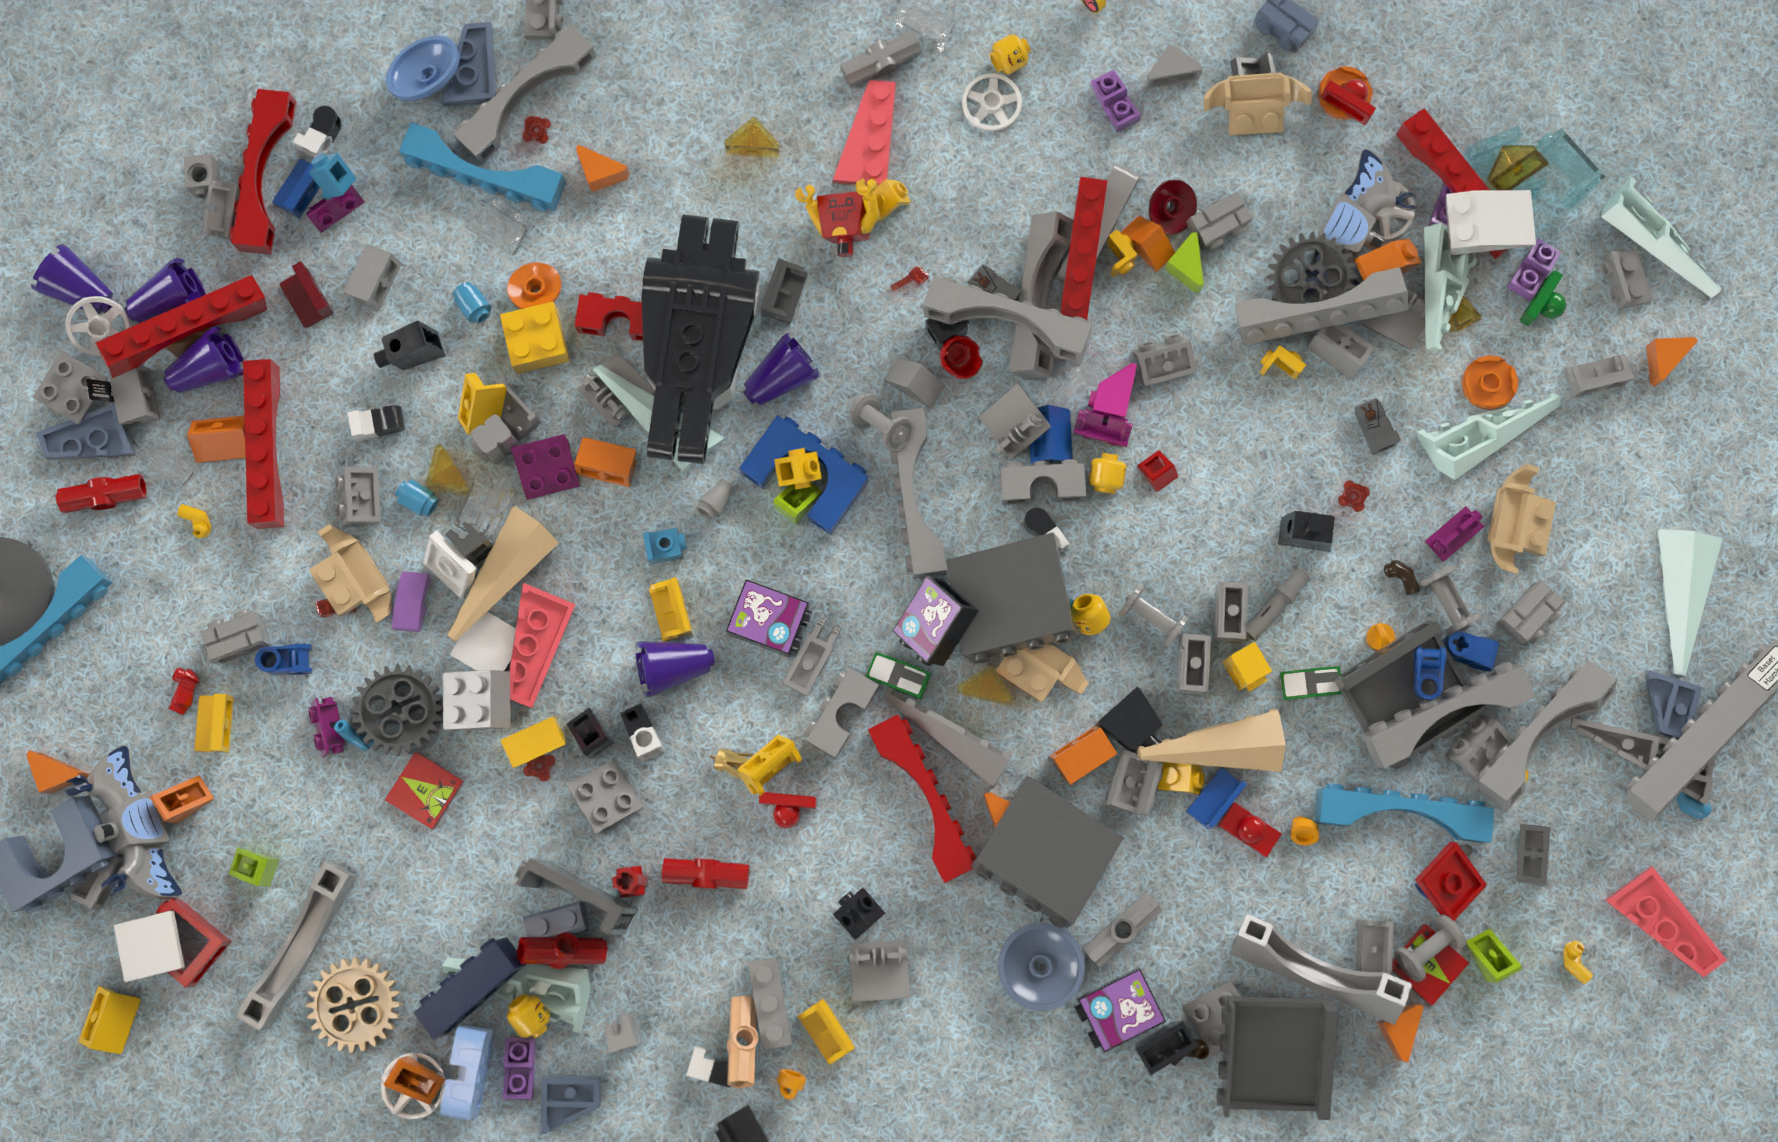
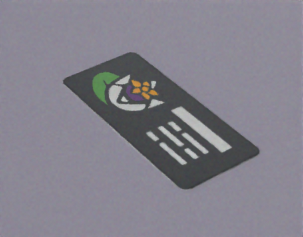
[86,379,115,403]

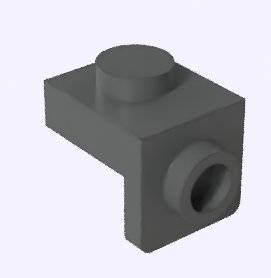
[1230,52,1276,76]

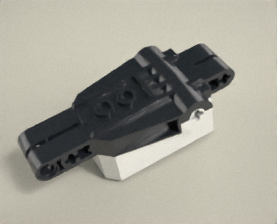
[641,214,760,464]

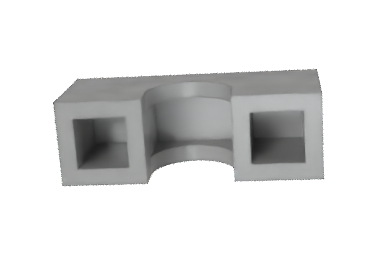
[1000,459,1086,505]
[805,668,879,760]
[748,957,793,1050]

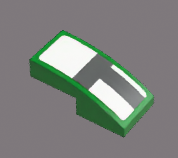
[866,652,931,699]
[1280,666,1342,701]

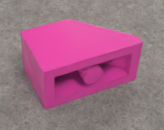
[1088,363,1137,419]

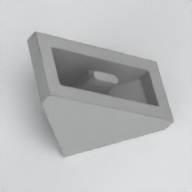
[1146,44,1202,89]
[884,357,945,409]

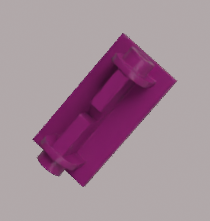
[306,185,365,233]
[1073,408,1133,447]
[1424,506,1485,562]
[308,697,346,758]

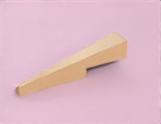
[447,506,559,642]
[1137,709,1286,772]

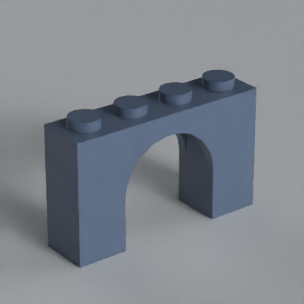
[0,795,118,913]

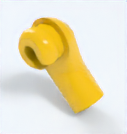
[177,504,212,539]
[1563,941,1593,984]

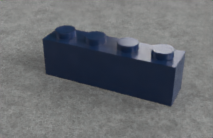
[413,937,527,1041]

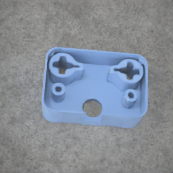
[440,1025,495,1120]

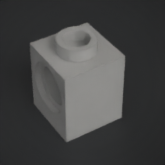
[184,154,220,199]

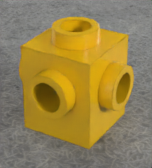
[774,448,822,489]

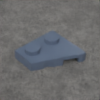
[1645,670,1702,740]
[541,1075,601,1134]

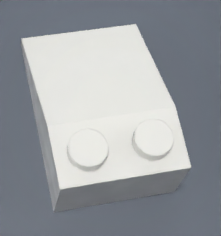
[1445,190,1536,256]

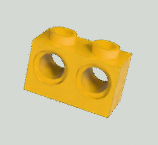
[1222,642,1272,692]

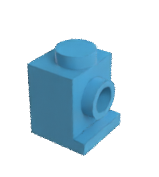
[309,153,357,199]
[643,528,687,564]

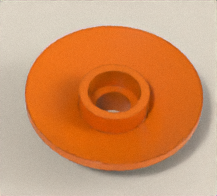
[507,262,562,309]

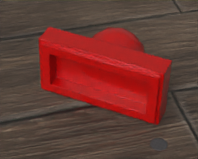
[1320,79,1376,125]
[759,792,817,829]
[1218,802,1282,858]

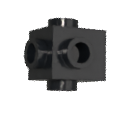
[833,888,885,940]

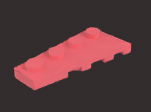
[833,80,896,186]
[509,583,576,708]
[1605,866,1727,977]

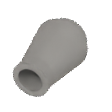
[696,479,734,521]

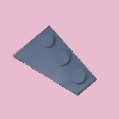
[442,22,496,106]
[36,403,136,460]

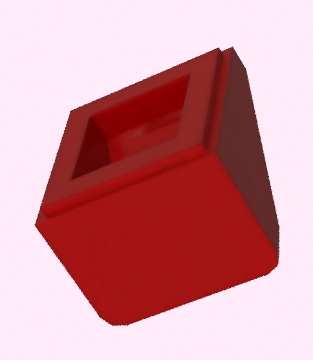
[1137,450,1178,492]

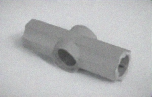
[840,31,922,87]
[1082,892,1163,968]

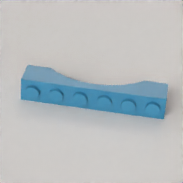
[399,122,566,212]
[0,555,112,688]
[1315,783,1494,843]

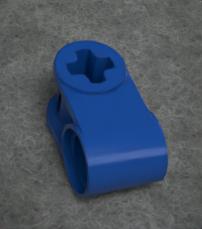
[1442,631,1499,672]
[255,644,312,675]
[1413,645,1446,700]

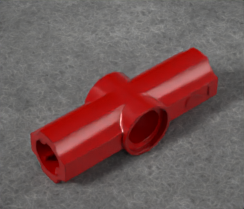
[55,474,147,513]
[662,858,750,889]
[612,865,648,898]
[517,932,608,969]

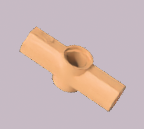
[726,995,758,1088]

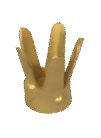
[710,748,753,782]

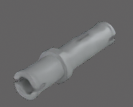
[1246,568,1311,642]

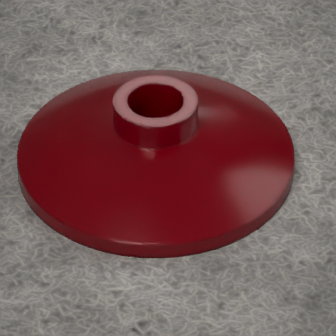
[1149,179,1197,234]

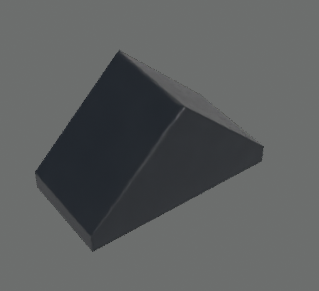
[567,707,614,759]

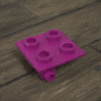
[511,434,580,500]

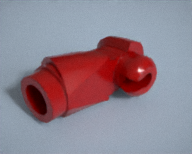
[168,667,200,716]

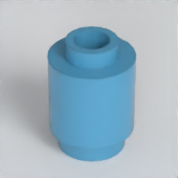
[453,282,491,323]
[395,479,439,517]

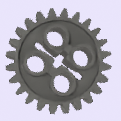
[1266,231,1357,304]
[350,664,443,756]

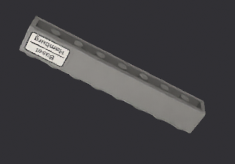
[1624,639,1778,823]

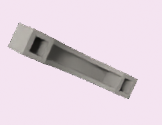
[454,25,596,165]
[1009,211,1073,380]
[1235,267,1409,345]
[923,276,1092,364]
[890,408,947,579]
[1478,660,1617,812]
[1362,662,1536,768]
[235,861,357,1031]
[1230,914,1412,1025]

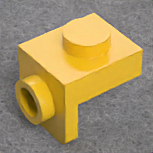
[872,180,911,221]
[1106,229,1137,278]
[1259,345,1307,379]
[1158,762,1205,795]

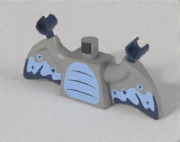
[1292,149,1416,295]
[66,745,183,899]

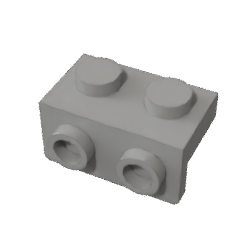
[1106,750,1163,816]

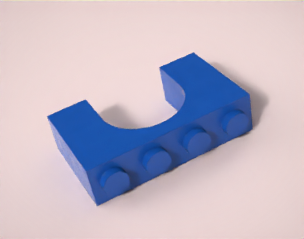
[739,415,869,535]

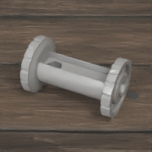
[849,393,914,452]
[1419,565,1482,635]
[1119,584,1189,648]
[1394,915,1467,982]

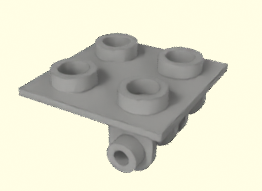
[1362,288,1425,350]
[32,351,108,425]
[578,353,655,428]
[979,383,1051,460]
[566,760,643,834]
[849,940,910,1002]
[1183,981,1240,1057]

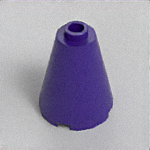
[31,244,115,314]
[125,257,206,323]
[164,326,244,393]
[743,333,821,405]
[635,641,715,698]

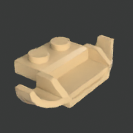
[1204,73,1312,136]
[1487,464,1556,574]
[309,524,392,623]
[995,642,1089,703]

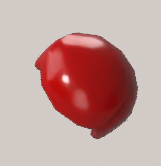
[940,335,983,379]

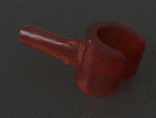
[890,266,929,291]
[315,599,357,618]

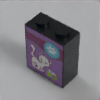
[892,576,979,666]
[726,579,813,658]
[1074,968,1166,1053]

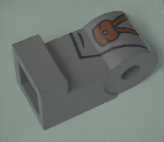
[968,264,1021,301]
[1355,398,1401,455]

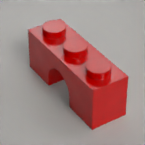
[574,292,643,341]

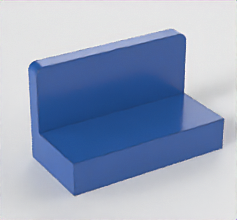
[272,159,320,219]
[1030,405,1073,464]
[1186,767,1247,830]

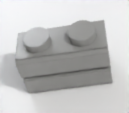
[1186,192,1253,250]
[470,414,521,465]
[1497,580,1565,645]
[1214,581,1248,643]
[200,609,271,665]
[1176,634,1211,695]

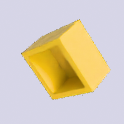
[500,301,570,374]

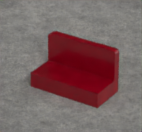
[279,261,334,329]

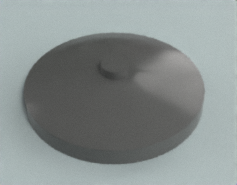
[0,537,54,646]

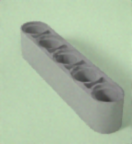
[1057,163,1141,281]

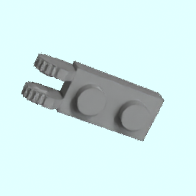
[782,616,842,697]

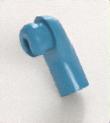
[334,719,374,750]
[1676,792,1712,819]

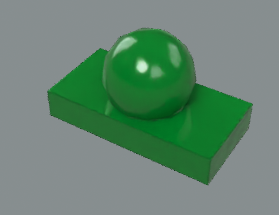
[1519,270,1567,326]

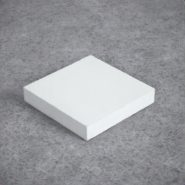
[423,530,477,599]
[450,612,516,671]
[114,911,185,982]

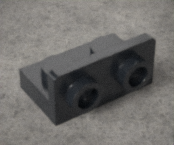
[715,1104,769,1142]

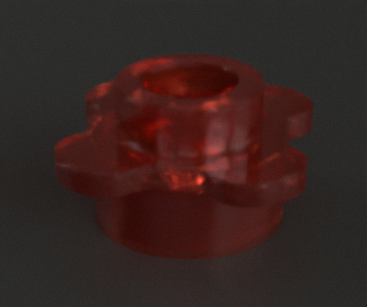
[522,116,551,144]
[1338,480,1370,512]
[523,755,556,782]

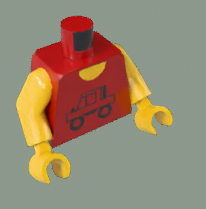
[795,178,880,257]

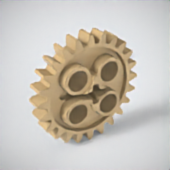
[306,957,403,1053]

